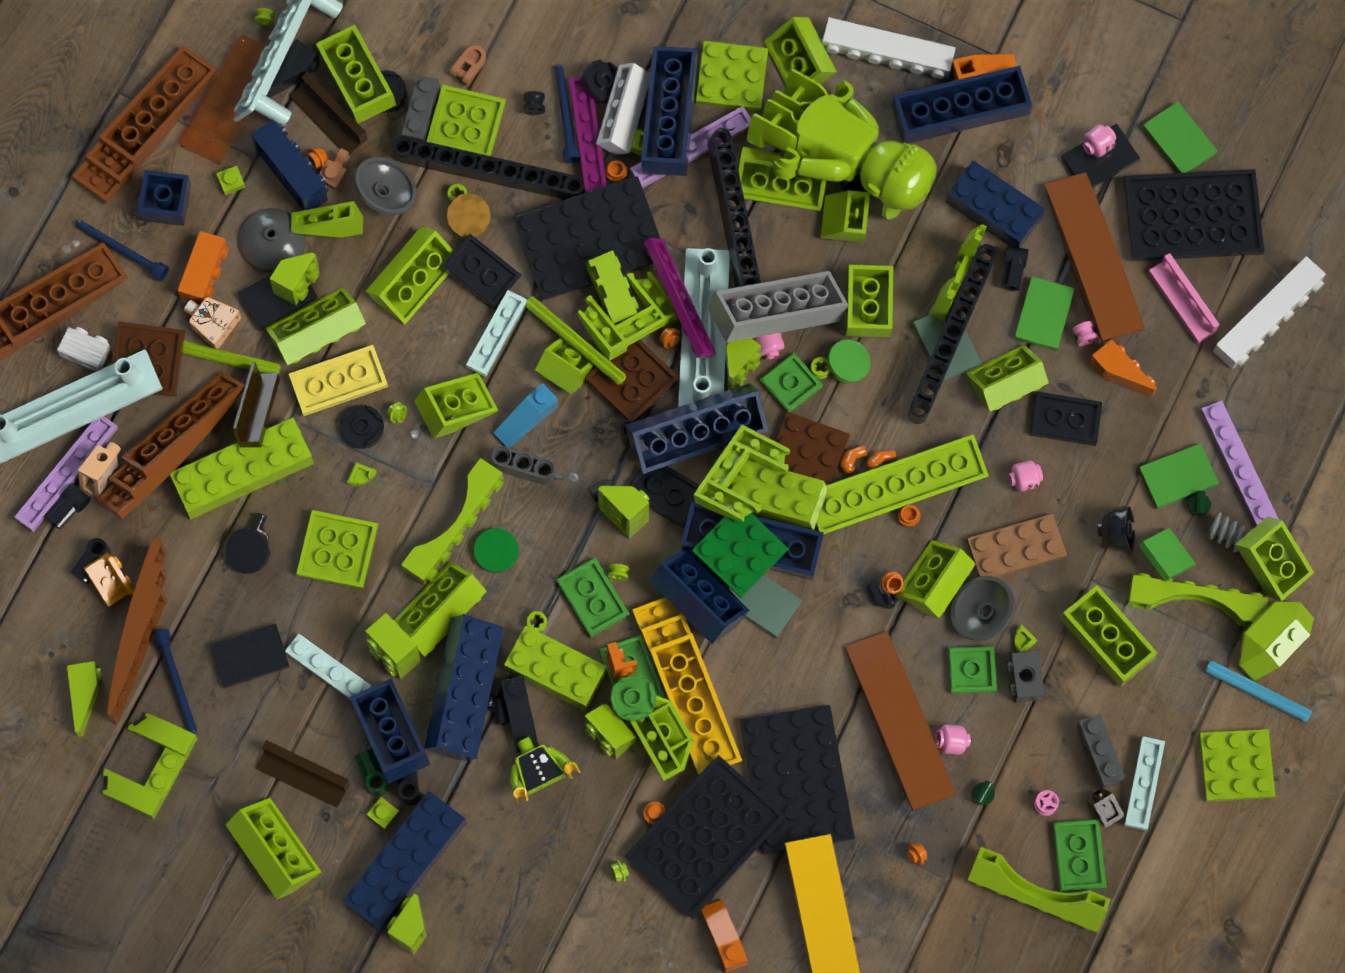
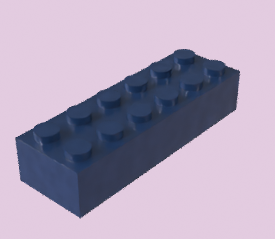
[641,46,698,176]
[892,66,1032,144]
[625,383,768,474]
[681,501,824,580]
[424,614,504,761]
[343,791,467,933]

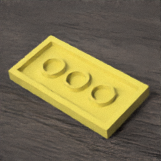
[289,345,388,416]

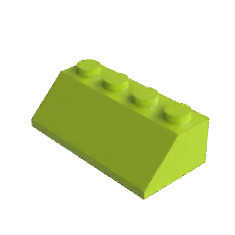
[739,147,826,211]
[366,226,454,325]
[265,287,366,366]
[394,562,487,657]
[226,798,321,899]

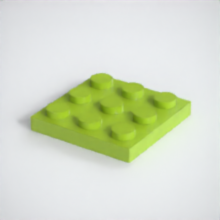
[696,41,768,112]
[426,85,506,156]
[296,510,379,590]
[1199,729,1276,802]

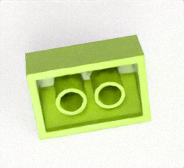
[764,17,837,84]
[965,344,1049,412]
[598,486,649,539]
[895,540,975,618]

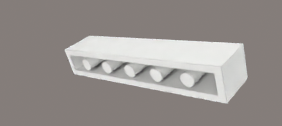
[822,18,956,80]
[1213,256,1326,370]

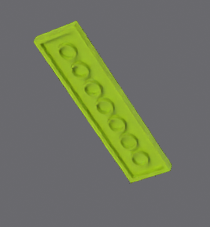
[816,434,989,534]

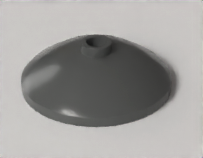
[354,157,417,215]
[239,208,306,272]
[950,576,1015,641]

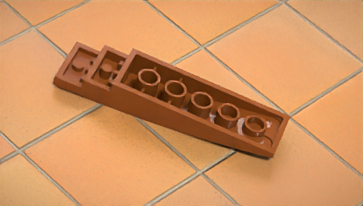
[72,46,217,204]
[1044,172,1145,343]
[0,242,128,361]
[96,372,245,519]
[107,538,167,725]
[845,631,956,812]

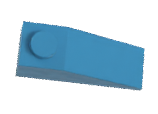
[493,383,558,448]

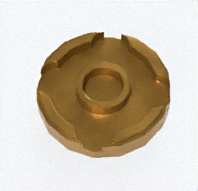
[446,194,491,238]

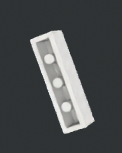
[596,63,650,155]

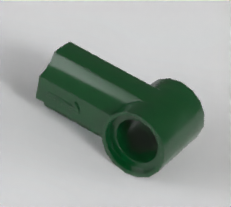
[354,749,388,797]

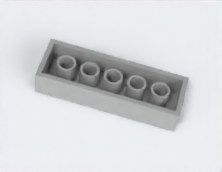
[707,271,848,343]

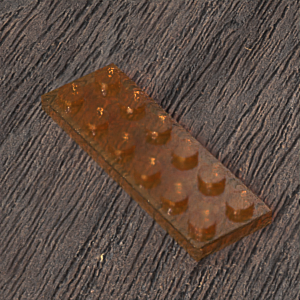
[180,34,266,165]

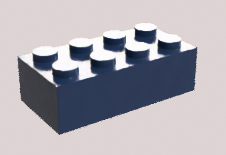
[251,119,328,211]
[946,160,1045,248]
[649,547,750,644]
[350,678,431,784]

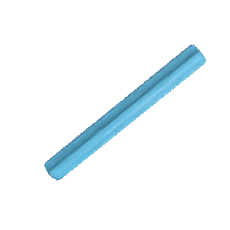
[1205,661,1312,722]

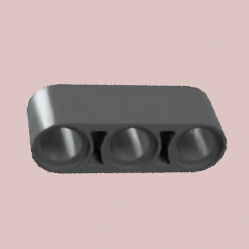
[491,446,555,485]

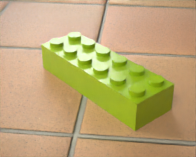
[170,417,314,520]

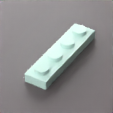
[466,290,527,377]
[285,634,372,699]
[1124,736,1165,831]

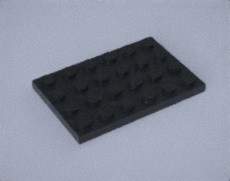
[1124,169,1264,261]
[513,176,661,301]
[740,705,855,855]
[624,755,787,920]

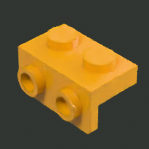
[83,553,134,607]

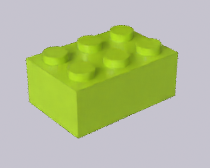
[846,265,893,338]
[1235,516,1314,601]
[366,613,421,680]

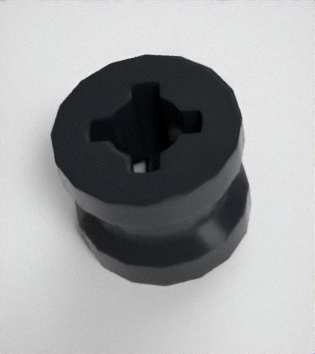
[523,91,545,115]

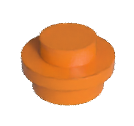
[605,161,627,182]
[660,327,680,349]
[898,505,921,527]
[643,802,666,825]
[906,843,927,866]

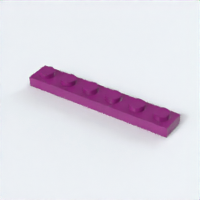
[569,77,607,193]
[644,238,716,358]

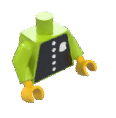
[510,737,580,804]

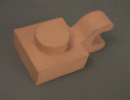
[319,148,350,190]

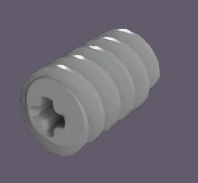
[1209,512,1251,557]

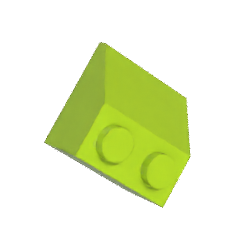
[535,337,596,394]

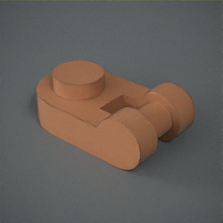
[450,45,486,86]

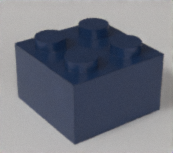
[138,170,191,226]

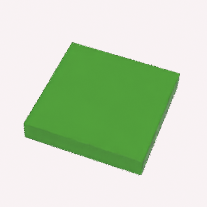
[760,353,823,413]
[1138,528,1196,582]
[948,646,997,694]

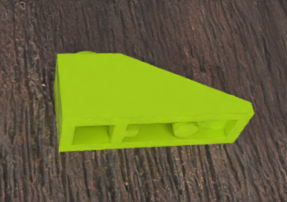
[291,201,363,238]
[67,661,103,737]

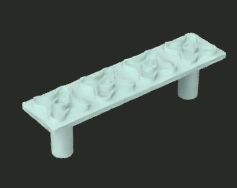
[233,0,343,126]
[678,248,730,407]
[0,350,162,464]

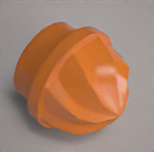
[305,148,328,170]
[881,571,903,594]

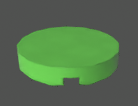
[827,340,871,384]
[610,675,656,721]

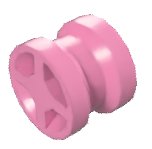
[1072,321,1099,347]
[1034,790,1059,816]

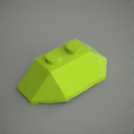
[1238,602,1314,681]
[630,696,694,781]

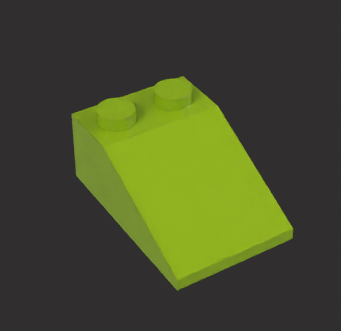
[414,373,498,439]

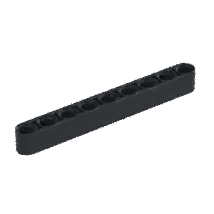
[707,128,761,288]
[393,137,584,200]
[908,244,997,424]

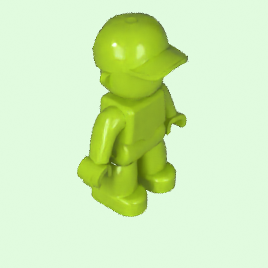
[747,69,937,220]

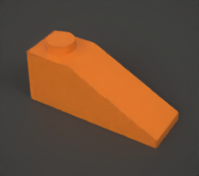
[701,900,748,973]

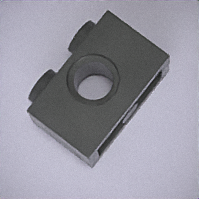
[1006,651,1045,703]

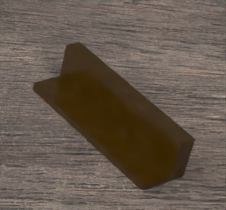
[290,72,367,155]
[233,362,280,447]
[256,740,350,808]

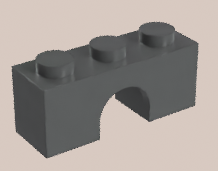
[402,75,440,141]
[1076,714,1125,790]

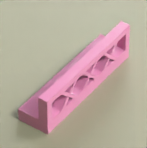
[1148,253,1220,344]

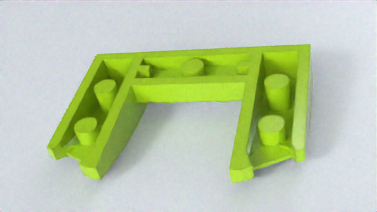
[928,225,987,322]
[578,271,680,361]
[694,425,790,522]
[103,713,198,819]

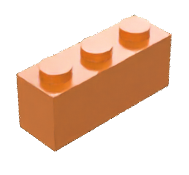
[178,231,229,304]

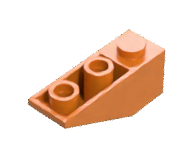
[951,54,1017,81]
[1090,339,1157,397]

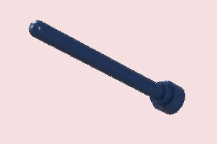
[555,64,581,164]
[76,220,169,282]
[151,629,197,734]

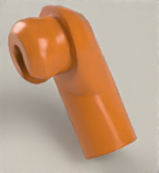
[840,445,867,474]
[867,450,896,471]

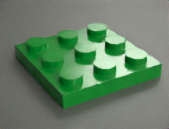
[692,513,789,598]

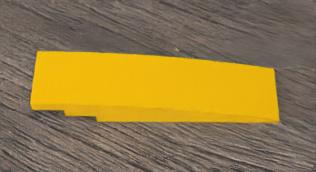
[632,597,742,776]
[785,834,860,973]

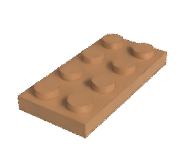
[967,514,1067,577]

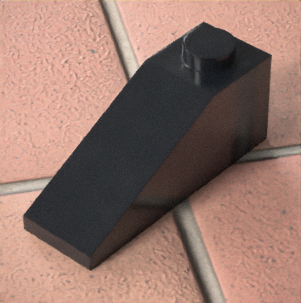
[266,39,320,98]
[501,676,539,752]

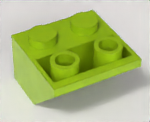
[821,190,870,243]
[270,253,320,306]
[725,338,762,390]
[585,703,636,759]
[387,894,427,955]

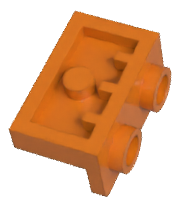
[605,642,637,681]

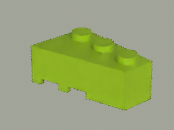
[585,250,639,324]

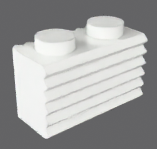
[57,327,111,372]

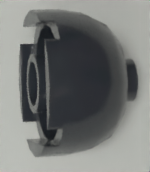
[1098,506,1135,551]

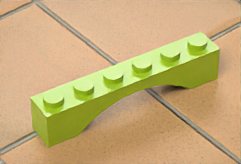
[401,458,504,586]
[1127,573,1268,627]
[968,847,1111,933]

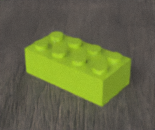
[316,25,396,124]
[728,460,828,530]
[1060,585,1158,687]
[504,625,607,712]

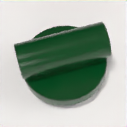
[1188,491,1211,516]
[972,780,995,806]

